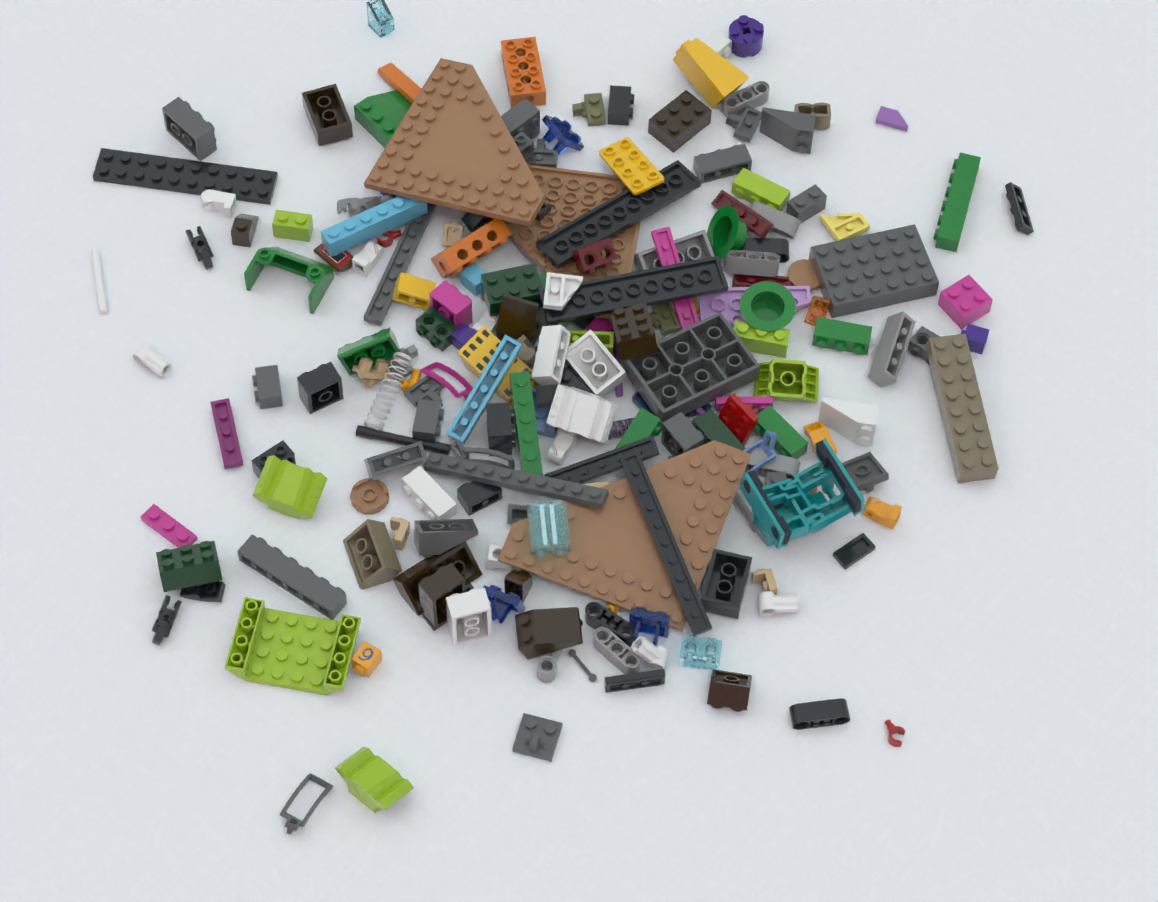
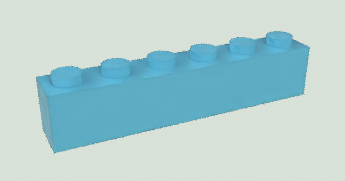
[321,196,428,257]
[446,335,523,445]

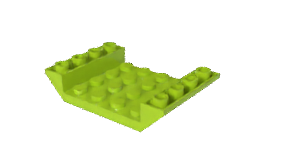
[225,597,361,695]

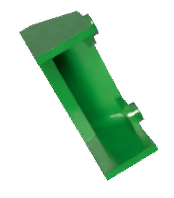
[244,247,334,314]

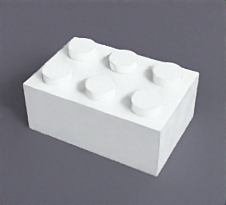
[446,588,492,646]

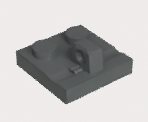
[842,452,889,493]
[512,713,563,762]

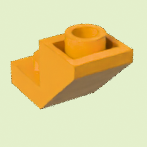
[803,421,838,455]

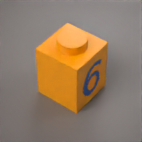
[351,641,382,678]

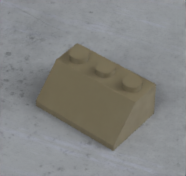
[343,519,402,590]

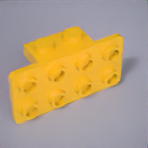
[599,137,664,195]

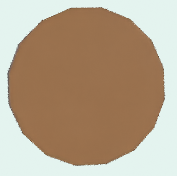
[787,259,820,292]
[350,478,389,515]

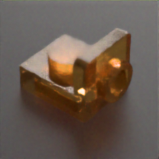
[804,295,830,326]

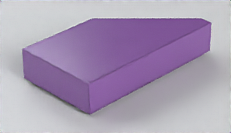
[875,106,908,132]

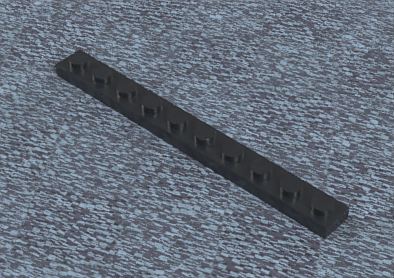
[619,450,712,637]

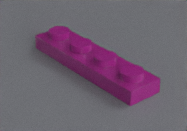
[210,398,244,469]

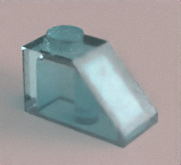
[366,0,395,38]

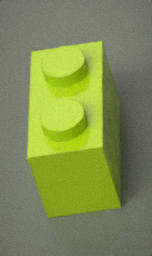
[272,209,313,242]

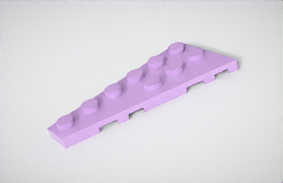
[699,286,811,328]

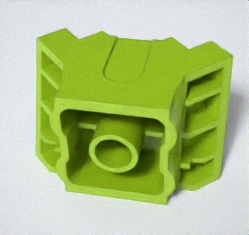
[754,359,819,403]
[253,455,328,520]
[335,747,414,813]

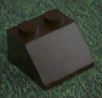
[707,669,752,712]

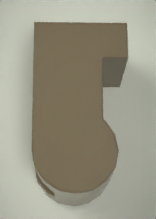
[516,334,536,370]

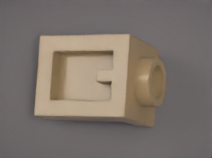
[442,221,464,247]
[390,517,410,551]
[752,568,778,595]

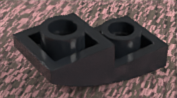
[180,581,226,602]

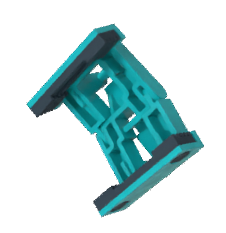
[739,438,865,549]

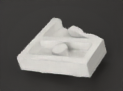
[543,272,583,311]

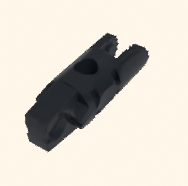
[185,226,214,269]
[152,595,182,646]

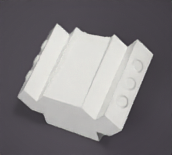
[546,384,618,443]

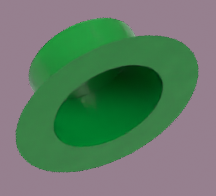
[707,205,747,258]
[740,281,796,331]

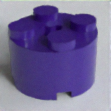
[728,15,764,58]

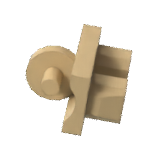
[352,357,391,388]

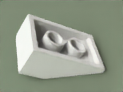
[566,330,627,397]
[818,397,879,445]

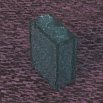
[526,500,571,557]

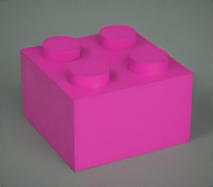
[938,275,993,330]
[429,280,473,328]

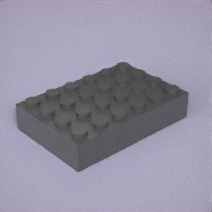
[808,224,939,318]
[623,311,761,422]

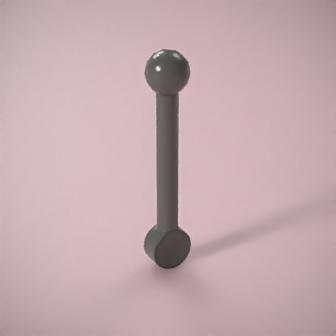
[568,649,597,682]

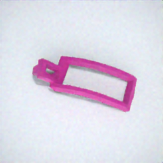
[420,362,473,400]

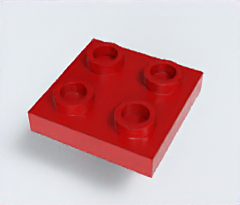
[718,393,759,446]

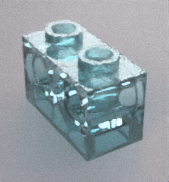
[679,635,722,670]

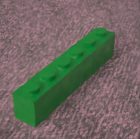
[933,152,981,252]
[509,371,543,476]

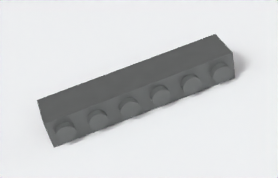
[237,534,347,620]

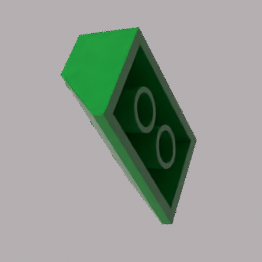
[337,327,401,375]

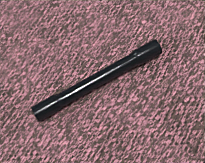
[356,425,451,456]

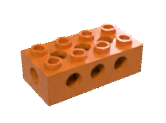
[501,37,546,108]
[430,219,512,277]

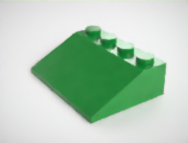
[354,90,412,148]

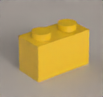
[392,272,436,311]

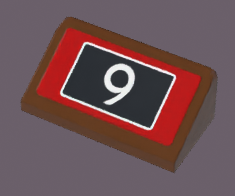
[314,243,354,272]

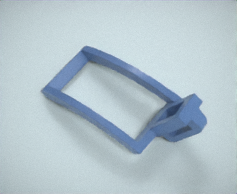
[739,431,778,486]

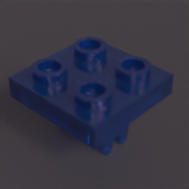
[542,115,584,155]
[483,585,526,624]
[629,607,671,646]

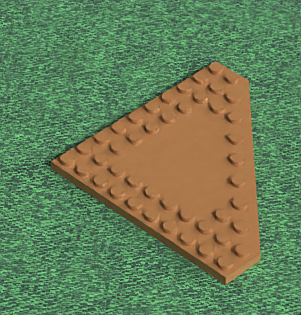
[364,58,545,227]
[492,164,641,319]
[498,440,751,632]

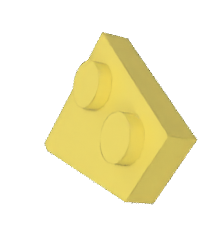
[820,213,870,241]

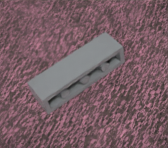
[868,311,916,387]

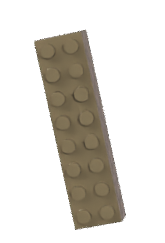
[926,334,999,483]

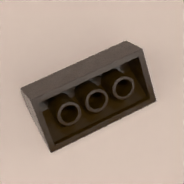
[393,541,483,616]

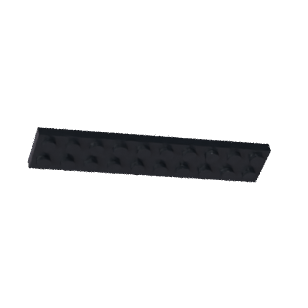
[93,148,278,205]
[536,160,701,269]
[538,256,728,325]

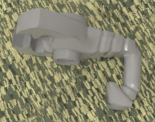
[337,194,394,217]

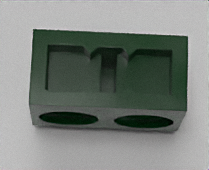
[415,307,458,352]

